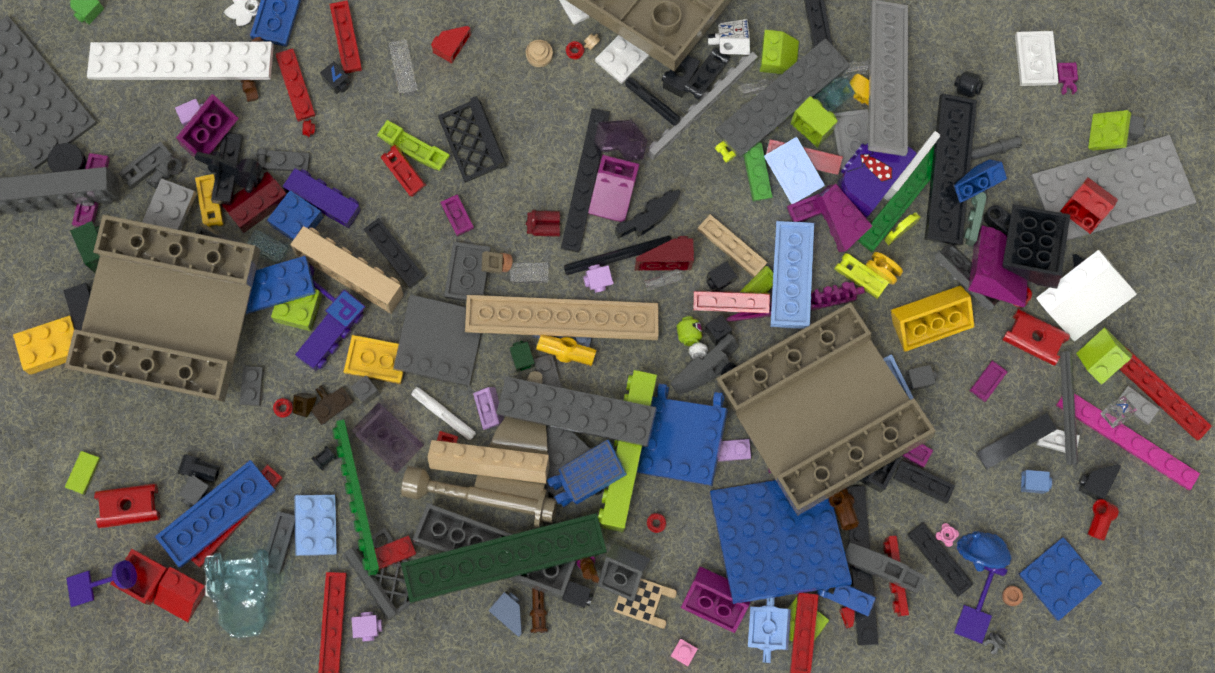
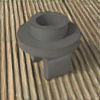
[983,632,1006,654]

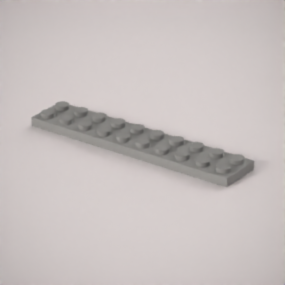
[868,0,908,156]

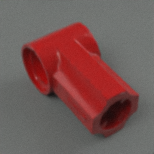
[1087,499,1119,541]

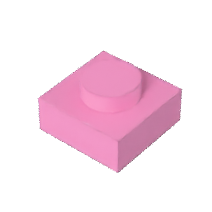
[671,639,698,667]

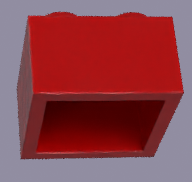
[110,549,168,605]

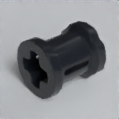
[311,445,338,471]

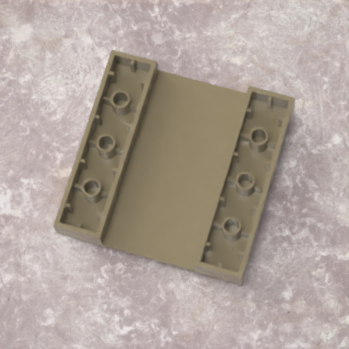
[65,215,261,402]
[716,302,936,516]

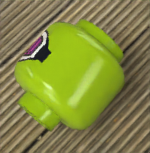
[677,316,703,346]

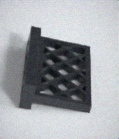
[438,96,508,182]

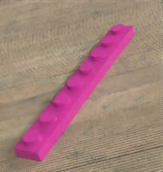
[1056,394,1200,490]

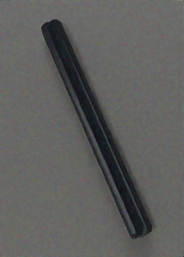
[564,236,672,275]

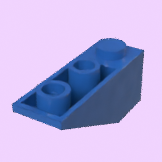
[954,159,1007,203]

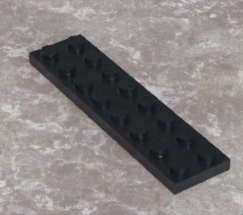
[924,93,977,246]

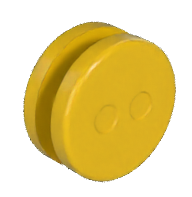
[866,252,903,285]

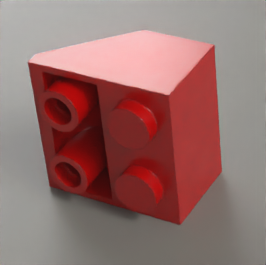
[1060,177,1118,234]

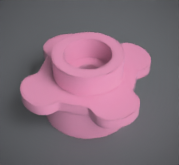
[935,523,959,547]

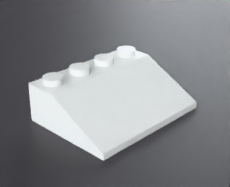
[1036,249,1137,341]

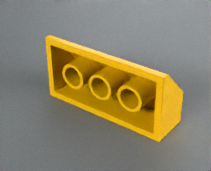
[891,285,974,352]

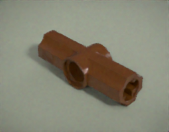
[829,488,859,531]

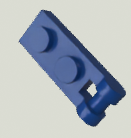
[817,585,877,616]

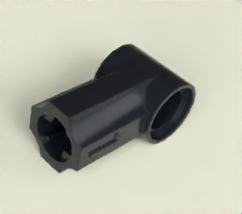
[177,454,220,483]

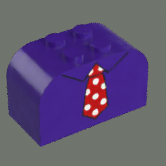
[837,143,917,218]

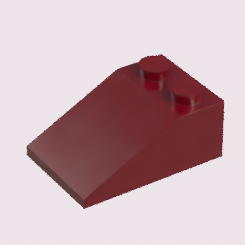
[634,236,694,271]

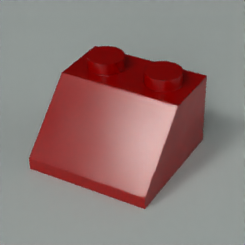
[154,567,206,622]

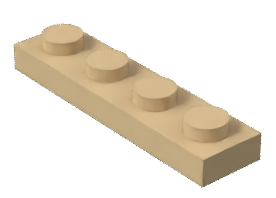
[697,214,767,277]

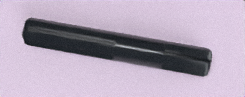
[625,77,681,126]

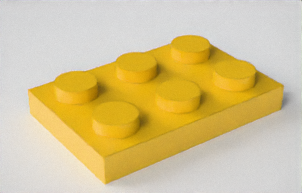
[344,335,404,384]

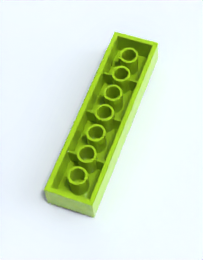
[598,370,657,532]

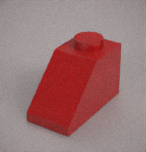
[431,26,471,63]

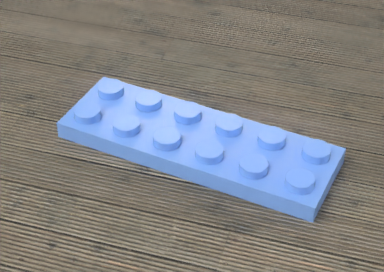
[771,221,814,329]

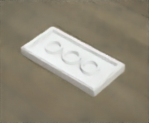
[883,131,940,201]

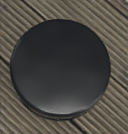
[48,143,87,173]

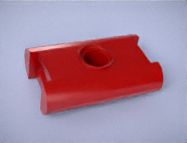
[1002,309,1070,366]
[94,483,160,528]

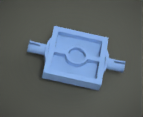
[748,597,791,663]

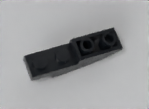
[615,189,680,239]

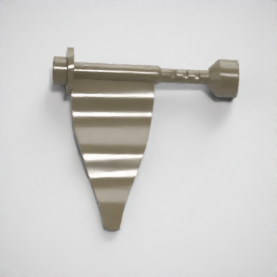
[401,371,557,528]

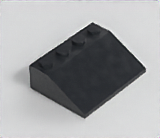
[1002,204,1070,289]

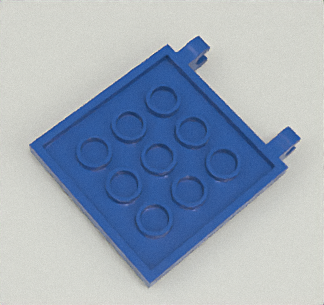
[637,384,728,486]

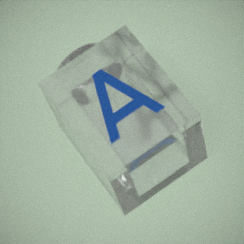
[1100,396,1137,428]

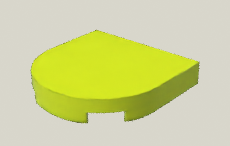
[885,212,921,246]

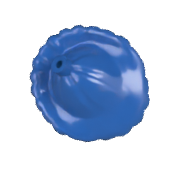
[957,531,1012,572]

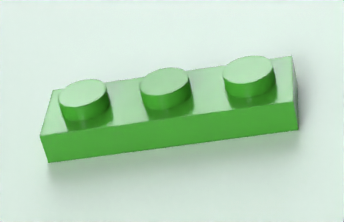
[744,143,772,202]

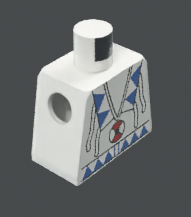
[708,19,750,55]

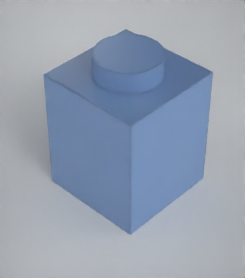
[1021,470,1052,494]

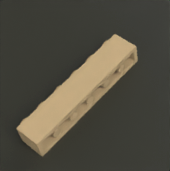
[427,440,550,483]

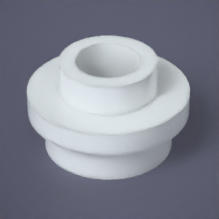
[689,343,708,359]

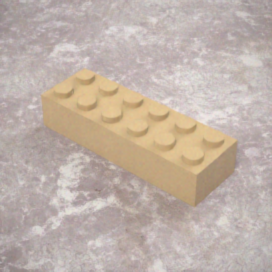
[290,226,404,314]

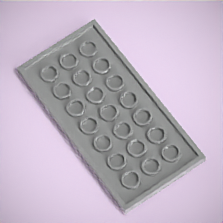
[1031,135,1197,241]

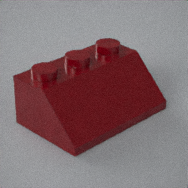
[221,172,287,234]

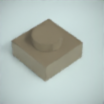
[482,251,503,274]

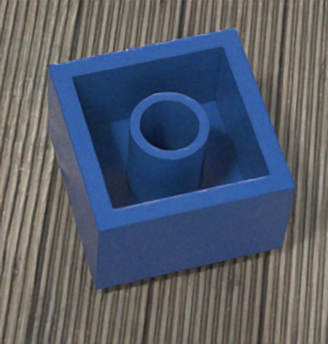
[267,191,324,241]

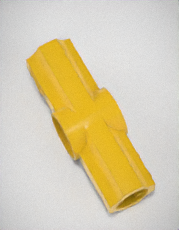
[536,335,596,366]

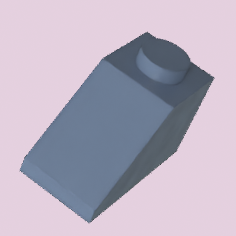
[488,592,522,637]

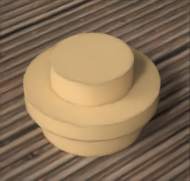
[584,33,600,50]

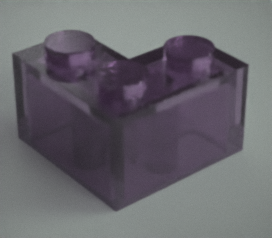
[594,120,648,161]

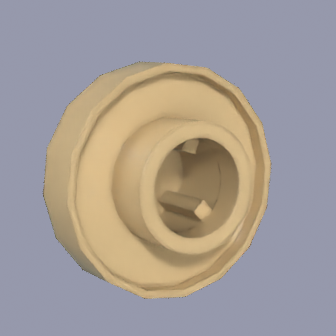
[526,40,553,67]

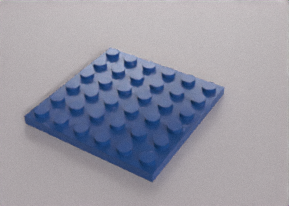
[710,480,852,604]

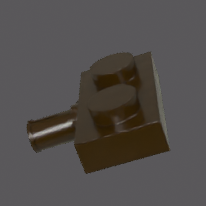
[311,385,354,425]

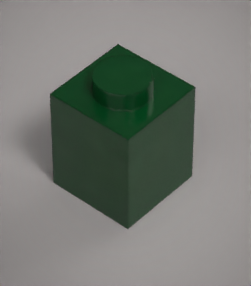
[509,341,535,372]

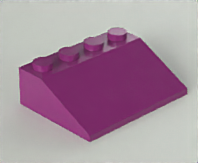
[968,226,1028,307]

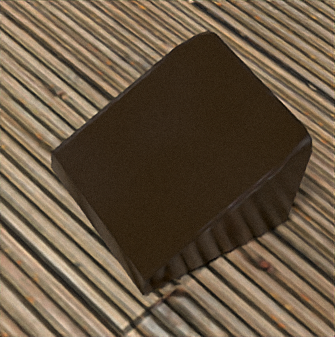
[293,393,317,417]

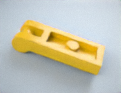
[195,174,224,228]

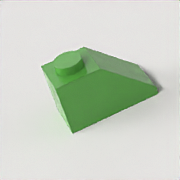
[70,0,104,25]

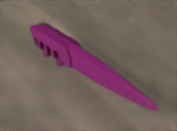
[726,282,865,322]

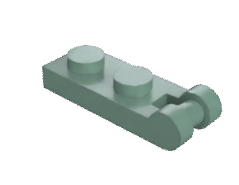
[964,192,986,246]

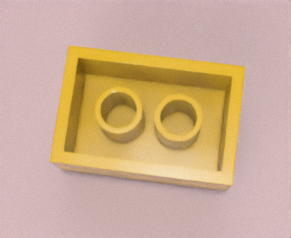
[13,316,75,375]

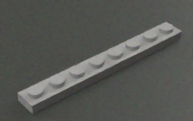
[648,52,758,161]

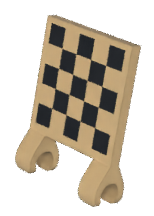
[614,580,677,629]

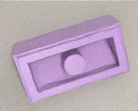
[473,387,504,430]

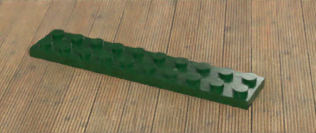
[401,513,607,604]

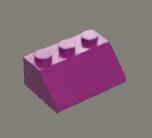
[176,94,239,157]
[681,566,751,633]

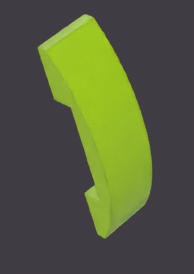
[377,120,450,171]

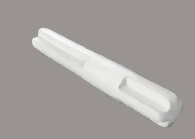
[411,387,476,440]

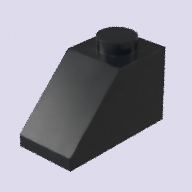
[1078,464,1121,501]

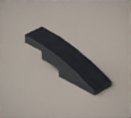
[976,413,1057,470]

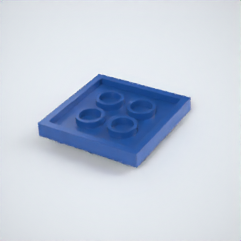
[1018,537,1103,621]

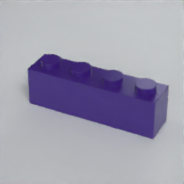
[282,168,361,229]
[295,311,364,372]

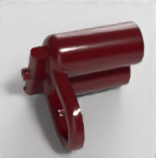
[526,209,560,237]

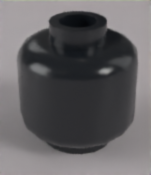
[954,71,983,98]

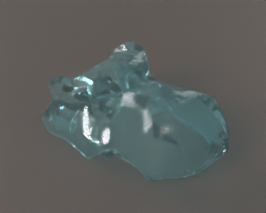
[204,549,269,638]

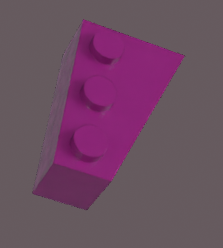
[815,184,872,252]

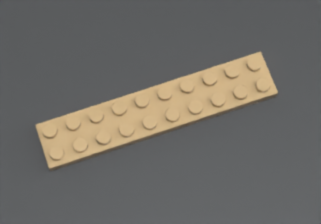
[465,295,658,340]

